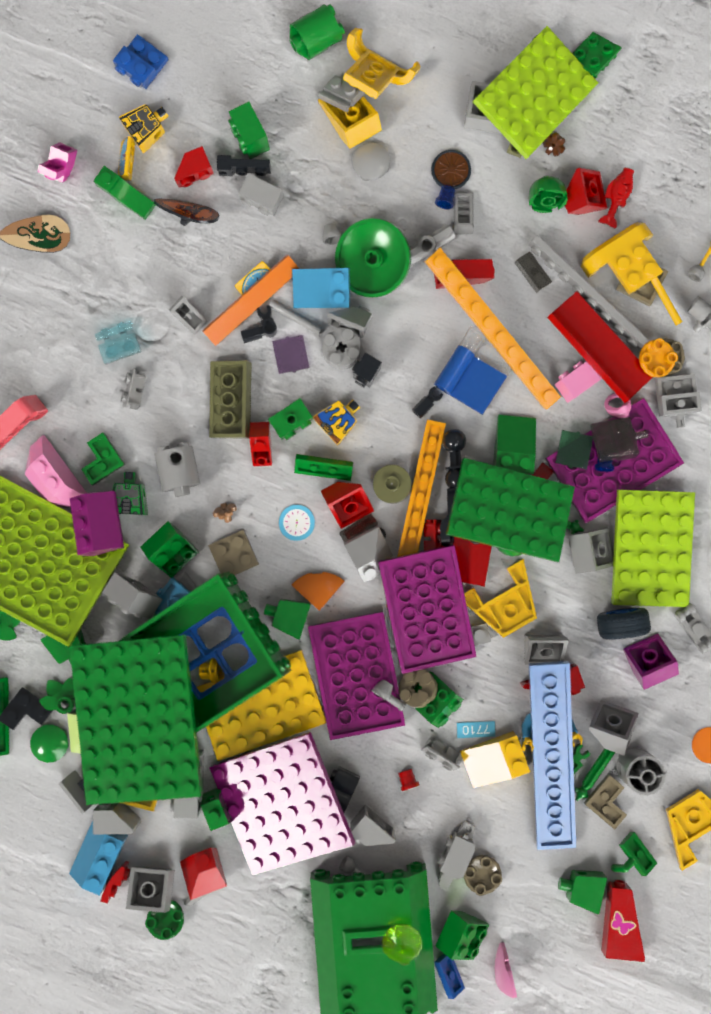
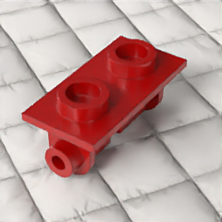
[424,520,444,551]

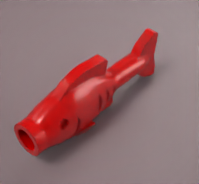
[598,168,634,229]

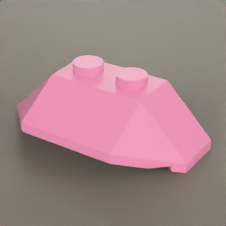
[25,435,87,507]

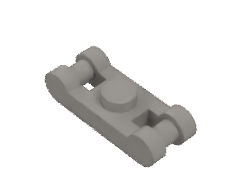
[674,603,711,654]

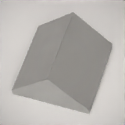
[524,635,568,665]

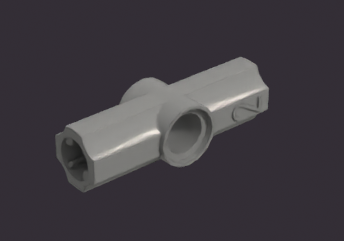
[410,223,456,267]

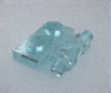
[95,321,142,364]

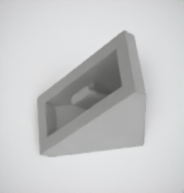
[169,296,207,335]

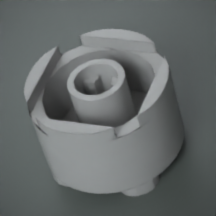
[322,328,361,370]

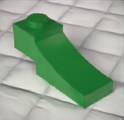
[93,166,156,220]

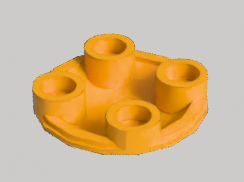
[639,338,678,378]

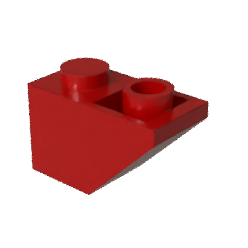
[174,146,214,188]
[249,422,272,466]

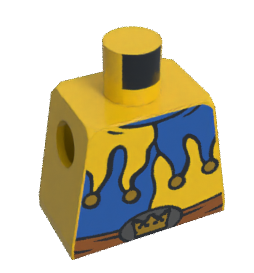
[313,400,360,446]

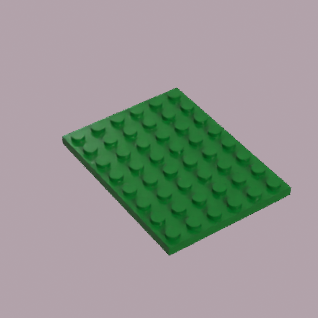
[69,634,203,805]

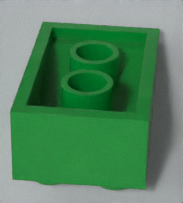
[493,414,536,475]

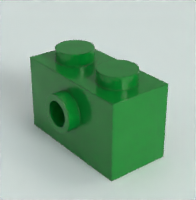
[268,398,313,440]

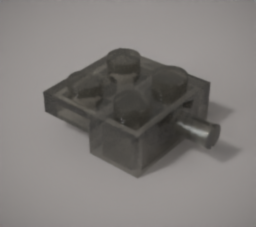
[590,417,648,463]

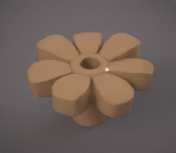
[213,503,237,523]

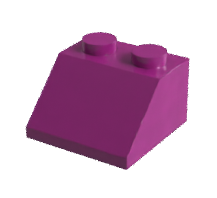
[623,633,679,690]

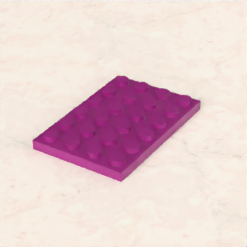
[545,398,684,523]
[378,545,477,674]
[308,611,406,740]

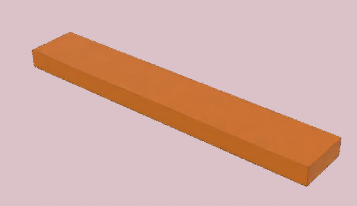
[202,255,299,346]

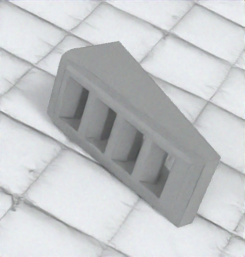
[454,193,473,234]

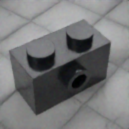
[352,352,382,388]

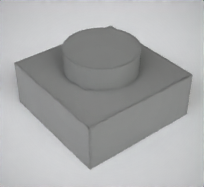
[471,623,491,646]

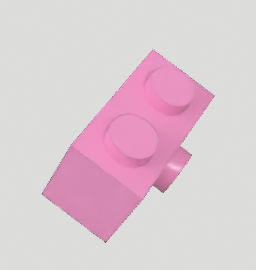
[554,360,602,403]

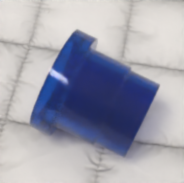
[435,185,455,210]
[594,451,615,472]

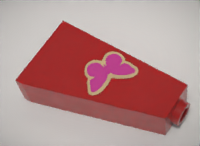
[601,880,645,962]

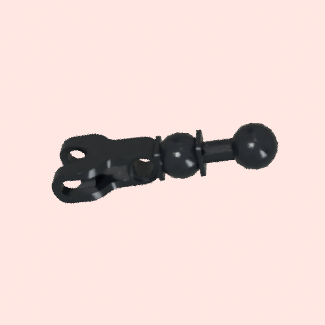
[440,429,480,546]

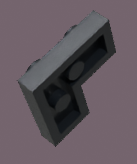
[0,687,53,730]

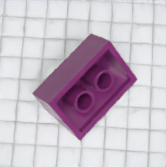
[69,491,124,557]

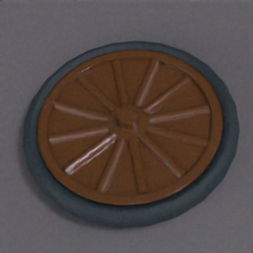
[431,150,471,190]

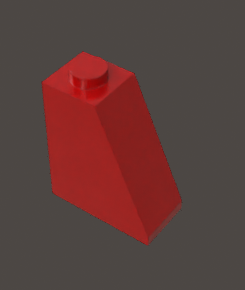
[434,259,495,289]

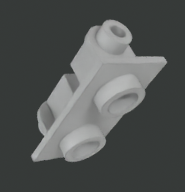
[121,369,146,410]
[422,737,463,771]

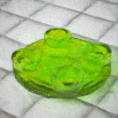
[382,924,422,965]

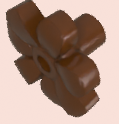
[543,132,566,156]

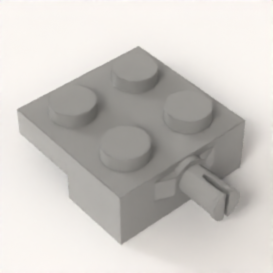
[655,374,702,428]

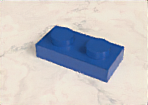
[434,953,465,999]

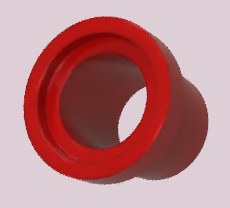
[398,769,420,791]

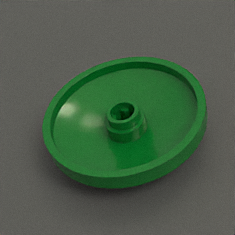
[335,218,411,298]

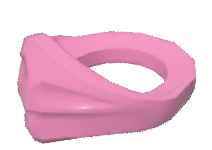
[604,393,631,418]

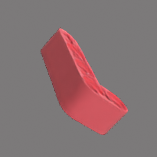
[0,395,48,450]

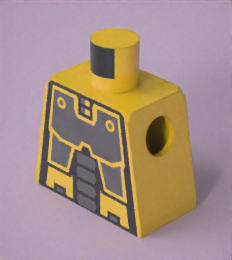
[119,104,169,154]

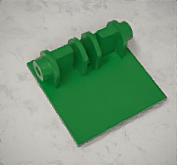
[572,32,622,79]

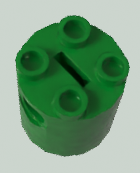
[289,4,345,60]

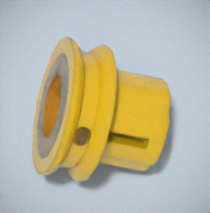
[199,658,224,683]

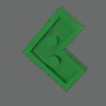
[81,432,125,485]

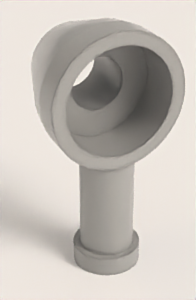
[323,223,345,245]
[372,679,406,711]

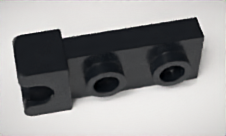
[217,155,271,176]

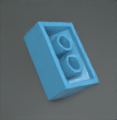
[69,821,128,896]

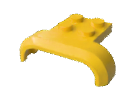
[343,28,421,99]
[581,222,663,295]

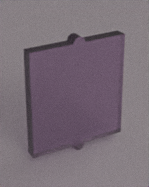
[272,335,310,374]

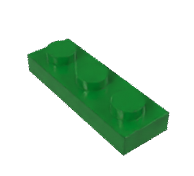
[294,454,353,481]

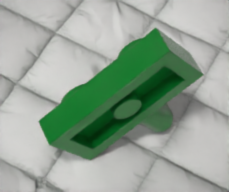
[611,832,657,876]

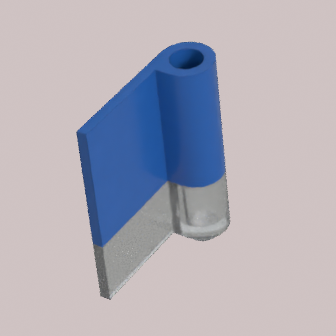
[434,325,512,415]

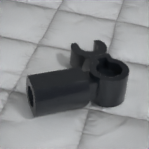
[240,305,277,344]

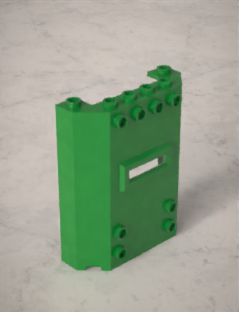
[310,861,438,1014]

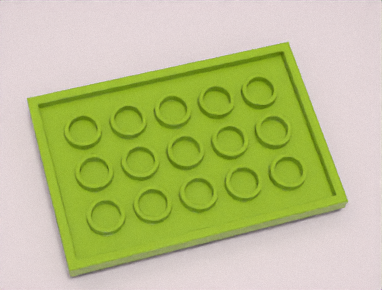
[473,26,598,159]
[611,490,695,607]

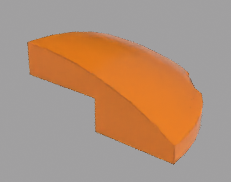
[291,572,345,611]

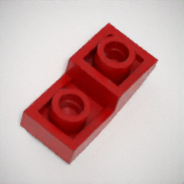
[100,861,131,904]

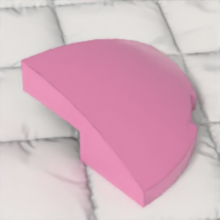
[495,942,517,998]

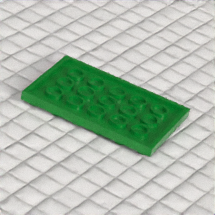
[446,458,575,562]

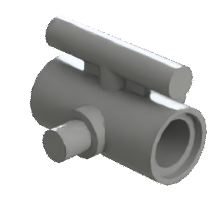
[687,296,711,333]

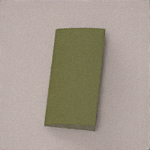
[209,360,252,439]

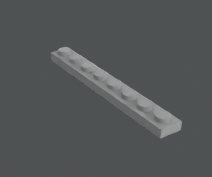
[529,235,649,349]

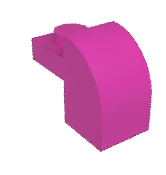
[38,142,77,183]

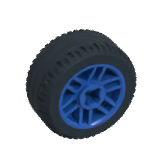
[597,608,651,640]

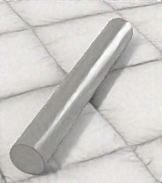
[269,300,322,335]

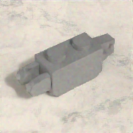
[437,820,476,889]

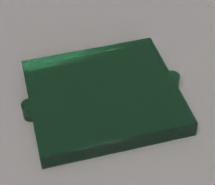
[555,430,594,470]

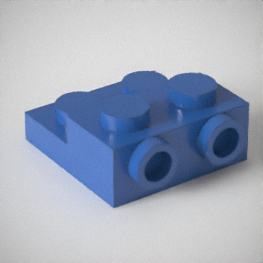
[113,34,169,89]

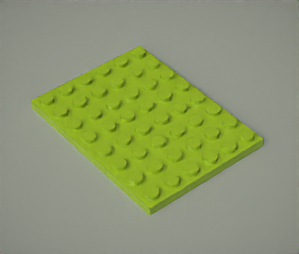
[0,476,129,647]

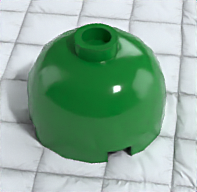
[528,176,568,213]

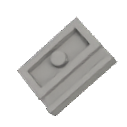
[318,75,365,112]

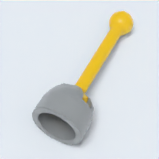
[687,242,711,282]

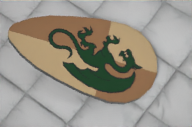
[0,215,70,253]

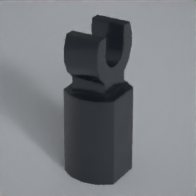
[412,386,443,419]

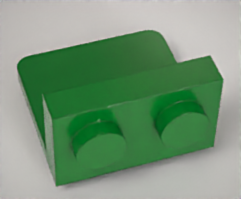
[414,671,464,728]

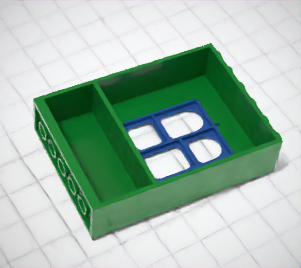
[119,572,292,733]

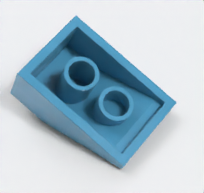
[292,268,351,308]

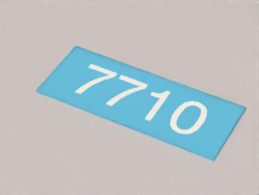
[457,721,496,738]

